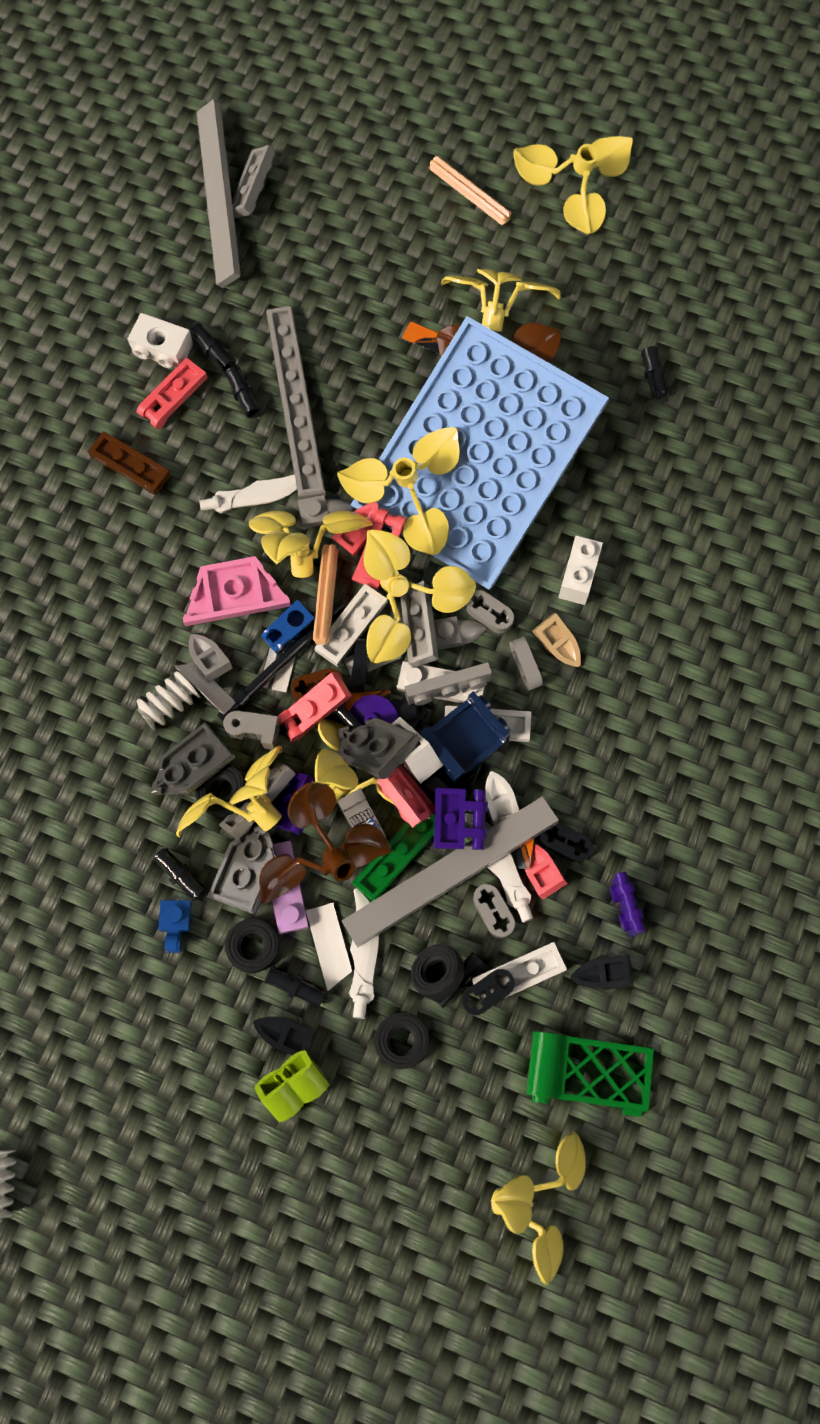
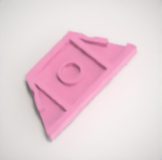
[183,556,291,626]

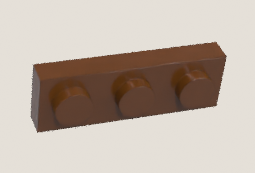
[87,431,171,496]

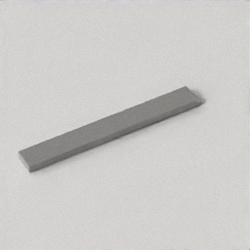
[197,99,241,288]
[266,306,326,500]
[342,796,559,948]

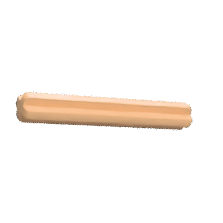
[430,156,511,225]
[313,544,338,645]

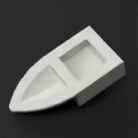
[485,771,519,826]

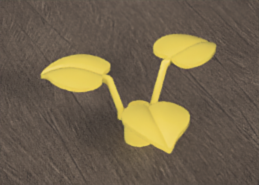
[514,136,633,234]
[441,269,561,331]
[338,427,460,556]
[249,511,373,578]
[364,530,476,664]
[315,719,395,805]
[176,745,282,838]
[491,1132,586,1285]

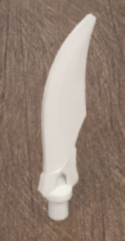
[199,474,297,513]
[465,813,533,923]
[349,889,379,1019]

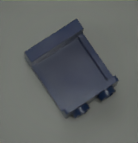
[419,691,510,784]

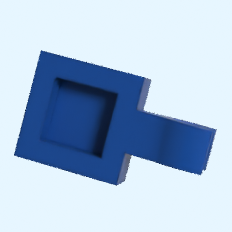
[158,900,192,953]

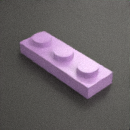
[272,841,309,935]

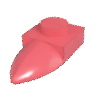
[332,502,378,557]
[525,843,568,899]

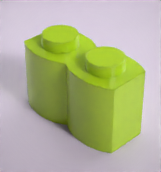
[254,1050,330,1122]

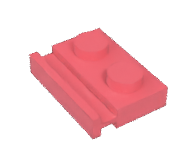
[376,764,435,828]

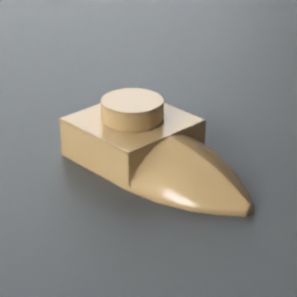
[532,613,581,667]

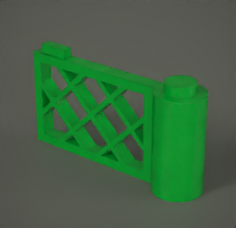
[526,1032,654,1117]

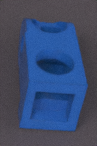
[261,599,315,654]

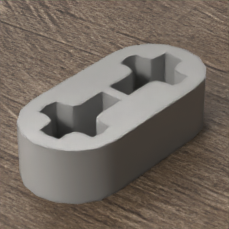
[466,590,514,634]
[509,637,543,690]
[473,884,515,939]

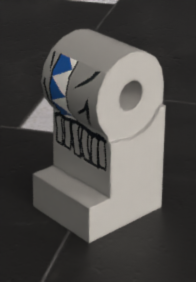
[223,711,281,750]
[338,788,386,837]

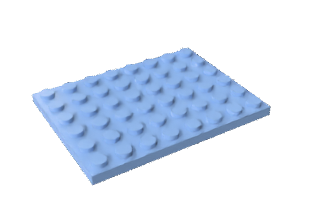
[351,316,609,591]

